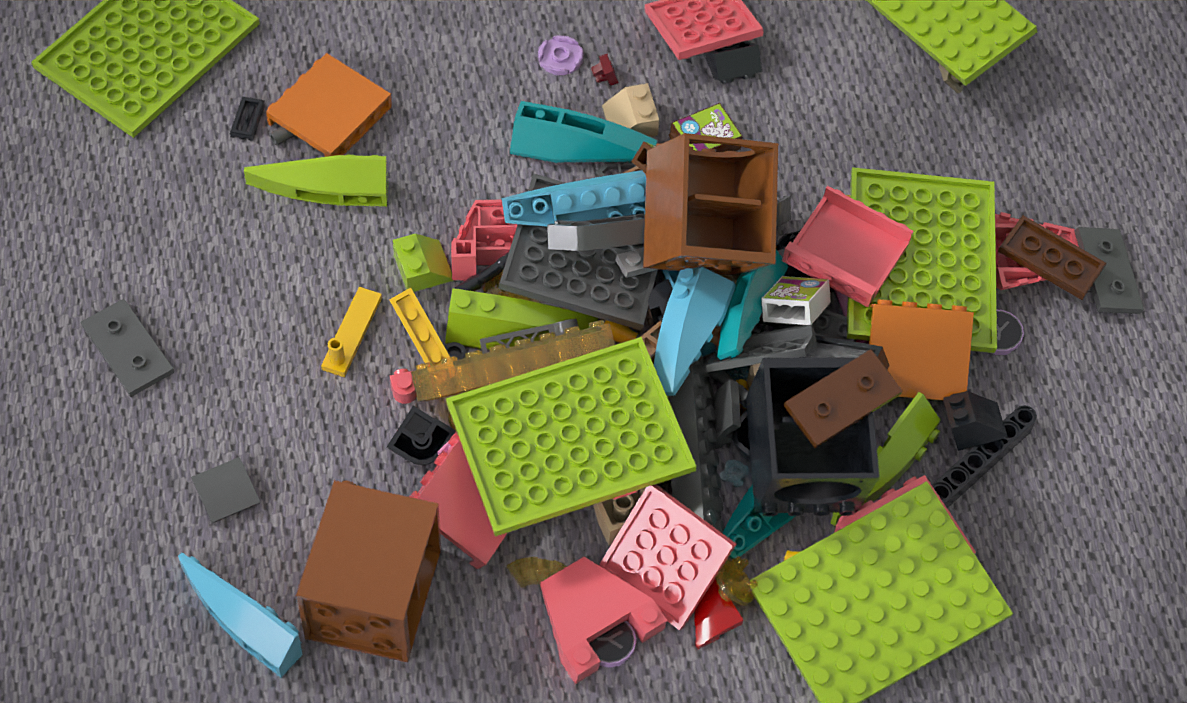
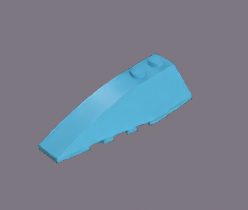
[654,267,736,396]

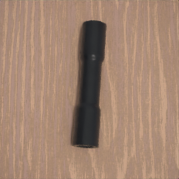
[455,252,509,292]

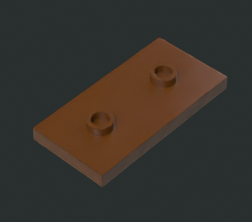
[998,215,1107,300]
[784,349,902,448]

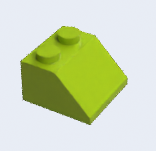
[392,233,454,292]

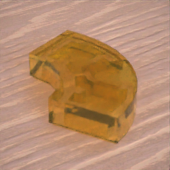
[507,557,567,588]

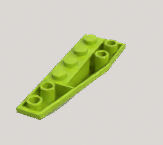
[244,154,389,206]

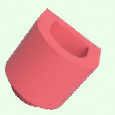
[390,369,418,404]

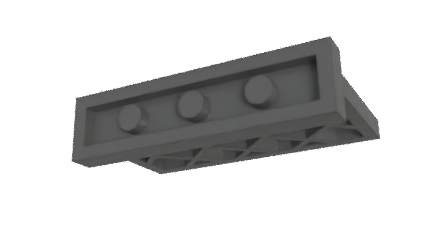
[706,324,818,372]

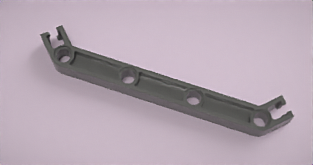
[547,196,791,251]

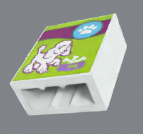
[762,276,831,325]

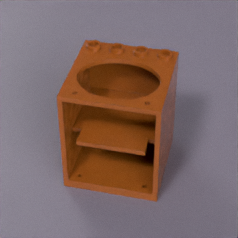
[643,133,778,276]
[296,480,442,663]

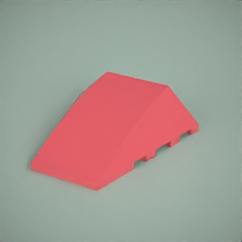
[995,212,1079,290]

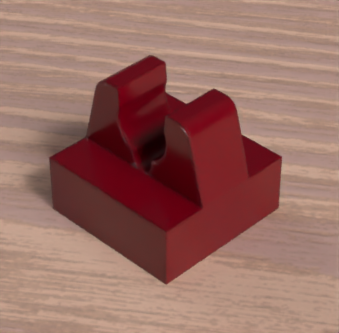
[591,54,619,86]

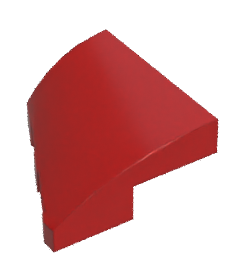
[694,577,743,649]

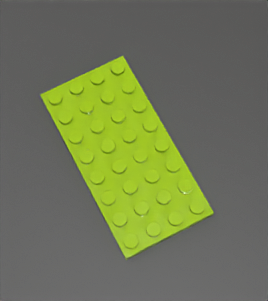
[866,0,1037,86]

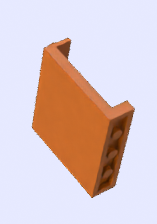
[266,53,392,157]
[869,299,974,400]

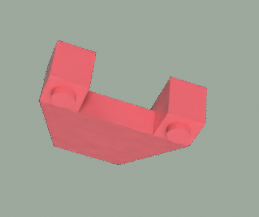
[451,200,518,281]
[540,557,667,684]

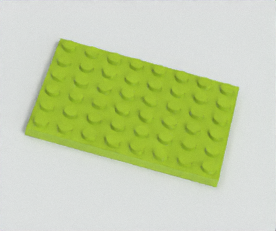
[31,0,260,138]
[847,167,997,353]
[446,337,696,536]
[747,481,1013,703]

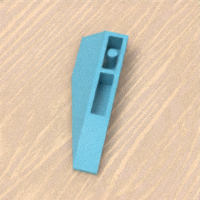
[501,170,646,227]
[178,552,303,678]

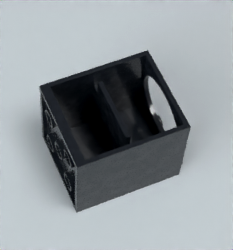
[746,357,880,517]

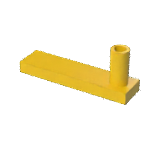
[321,287,382,377]
[389,288,460,386]

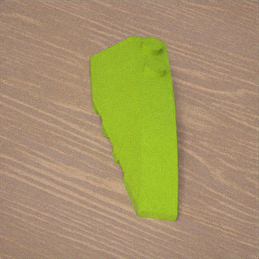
[445,288,598,351]
[831,392,940,526]

